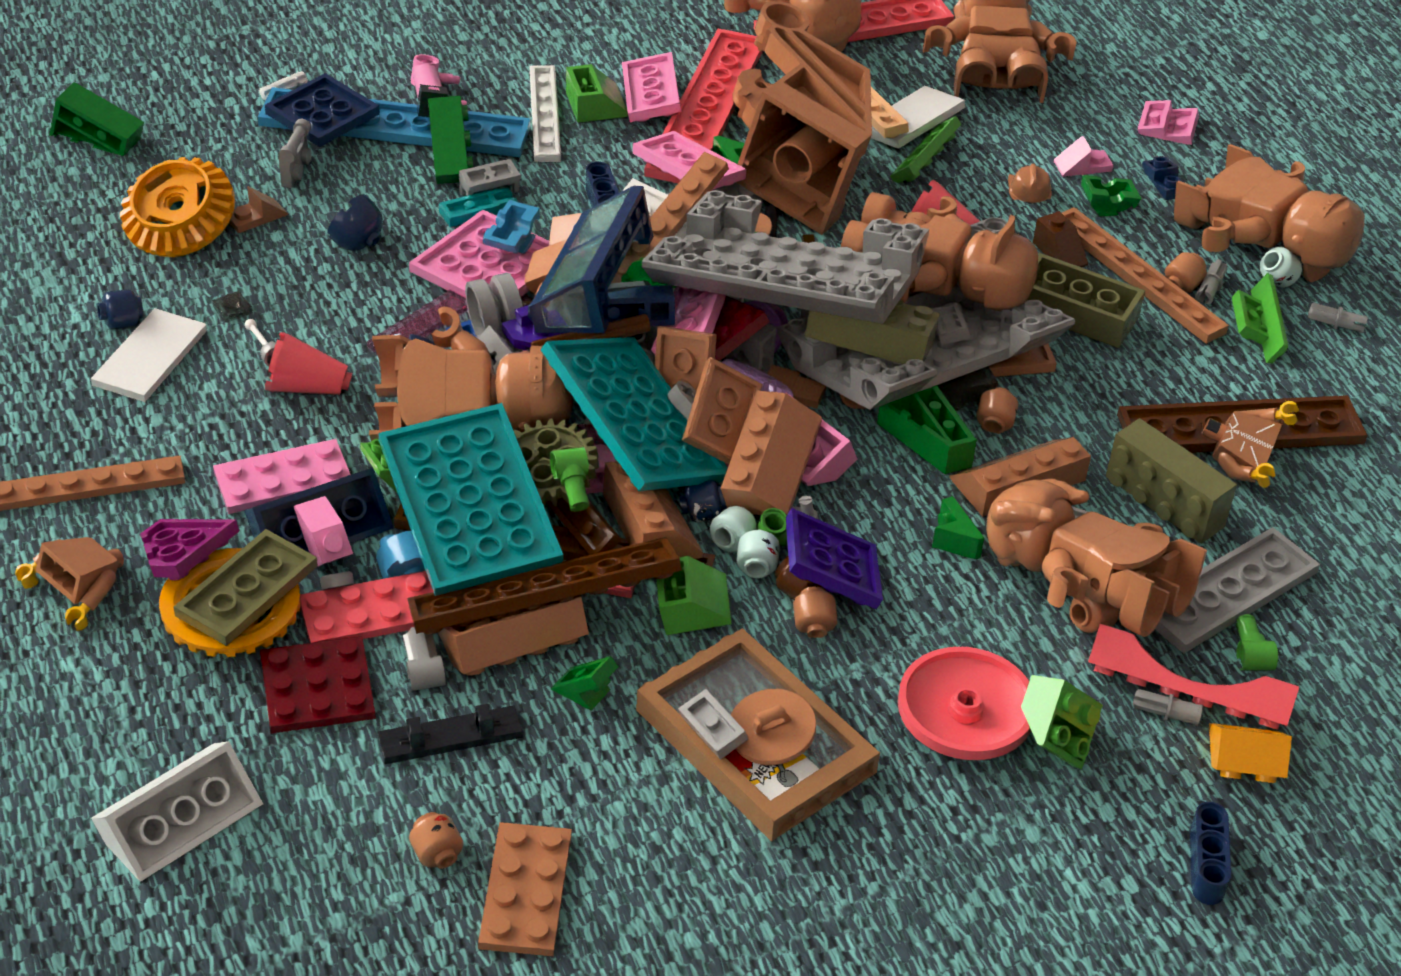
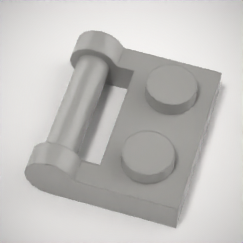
[278,119,312,188]

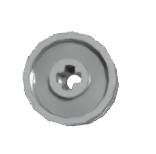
[465,272,523,338]

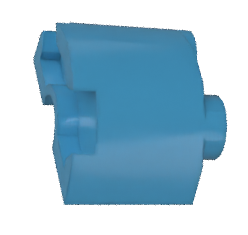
[483,200,540,254]
[376,531,426,579]

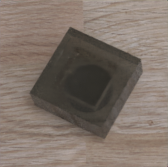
[212,291,253,323]

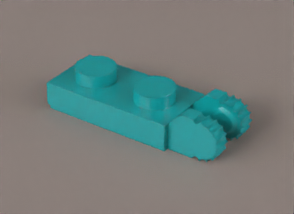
[439,188,519,227]

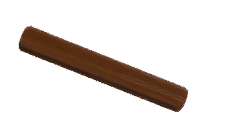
[531,314,651,346]

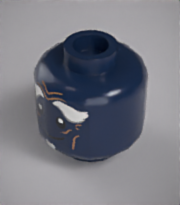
[679,479,727,522]

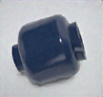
[97,289,143,329]

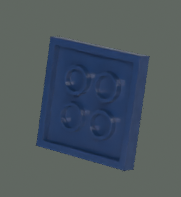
[265,73,380,147]

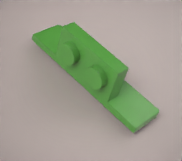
[1232,273,1288,363]

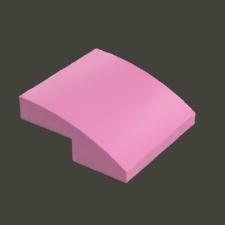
[1138,100,1199,145]

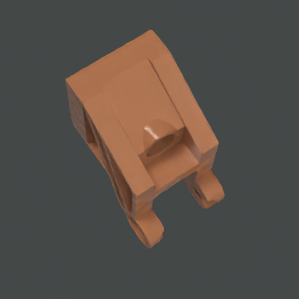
[732,1,872,235]

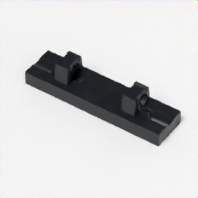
[377,704,523,764]

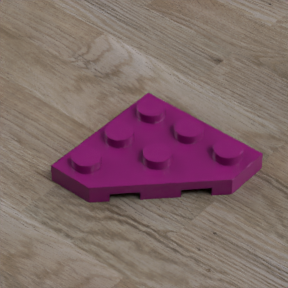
[140,519,240,580]

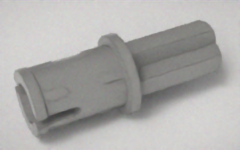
[1195,259,1228,305]
[1308,303,1368,333]
[1133,689,1203,726]

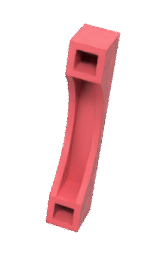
[1088,624,1299,730]

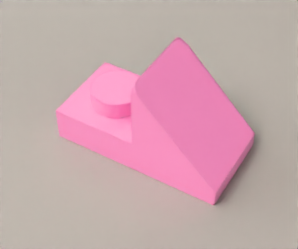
[1054,136,1113,177]

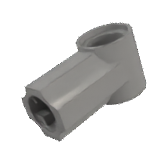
[403,627,446,691]

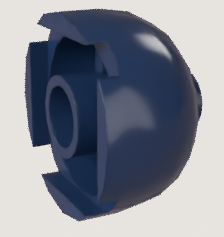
[327,194,383,251]

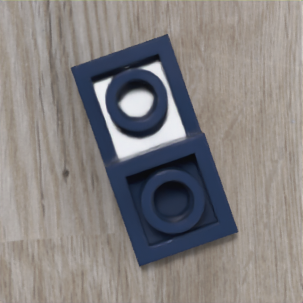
[1142,156,1185,200]

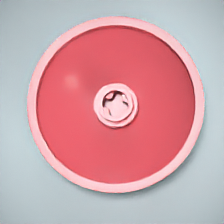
[898,647,1031,760]

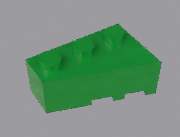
[49,82,144,156]
[428,96,473,184]
[877,385,977,474]

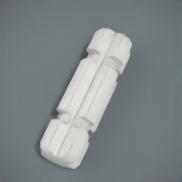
[259,71,308,100]

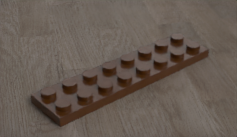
[1117,395,1368,453]
[407,537,682,634]

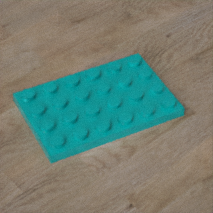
[541,337,728,491]
[378,403,563,596]

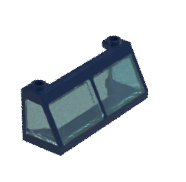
[528,186,654,333]

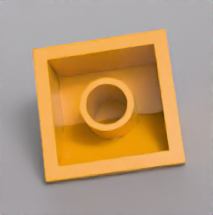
[1209,723,1292,783]

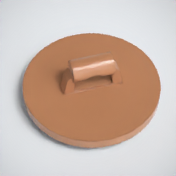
[731,689,816,765]

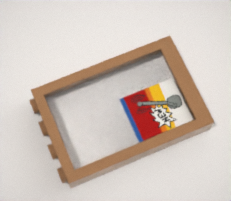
[636,628,880,841]

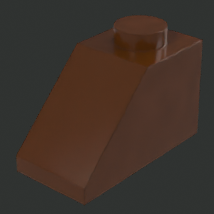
[1033,211,1088,268]

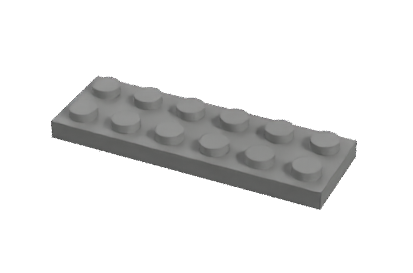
[1155,527,1320,654]

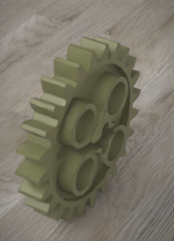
[513,419,599,506]

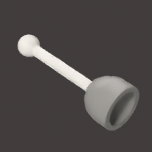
[245,319,276,367]

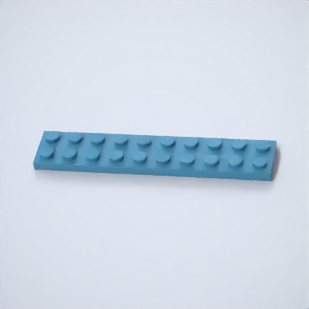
[258,87,530,157]

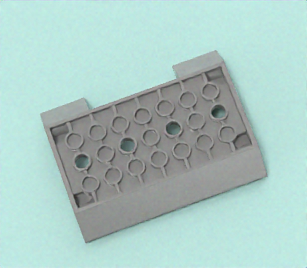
[642,190,929,324]
[777,280,1075,410]

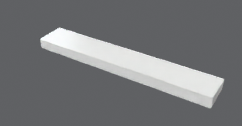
[530,65,561,162]

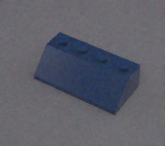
[244,468,394,552]

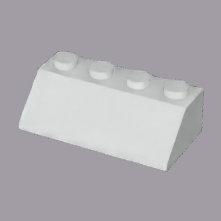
[91,741,263,882]

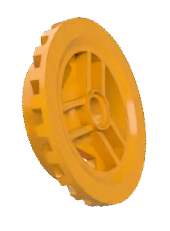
[120,157,235,257]
[159,548,301,657]

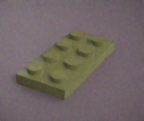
[174,529,318,646]

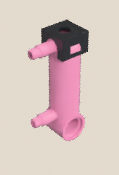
[411,54,467,117]

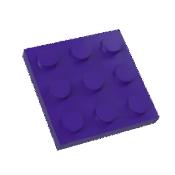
[786,508,883,610]

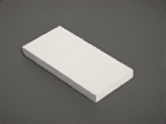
[871,86,965,149]
[91,308,207,402]

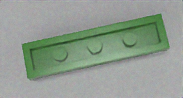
[890,116,961,183]

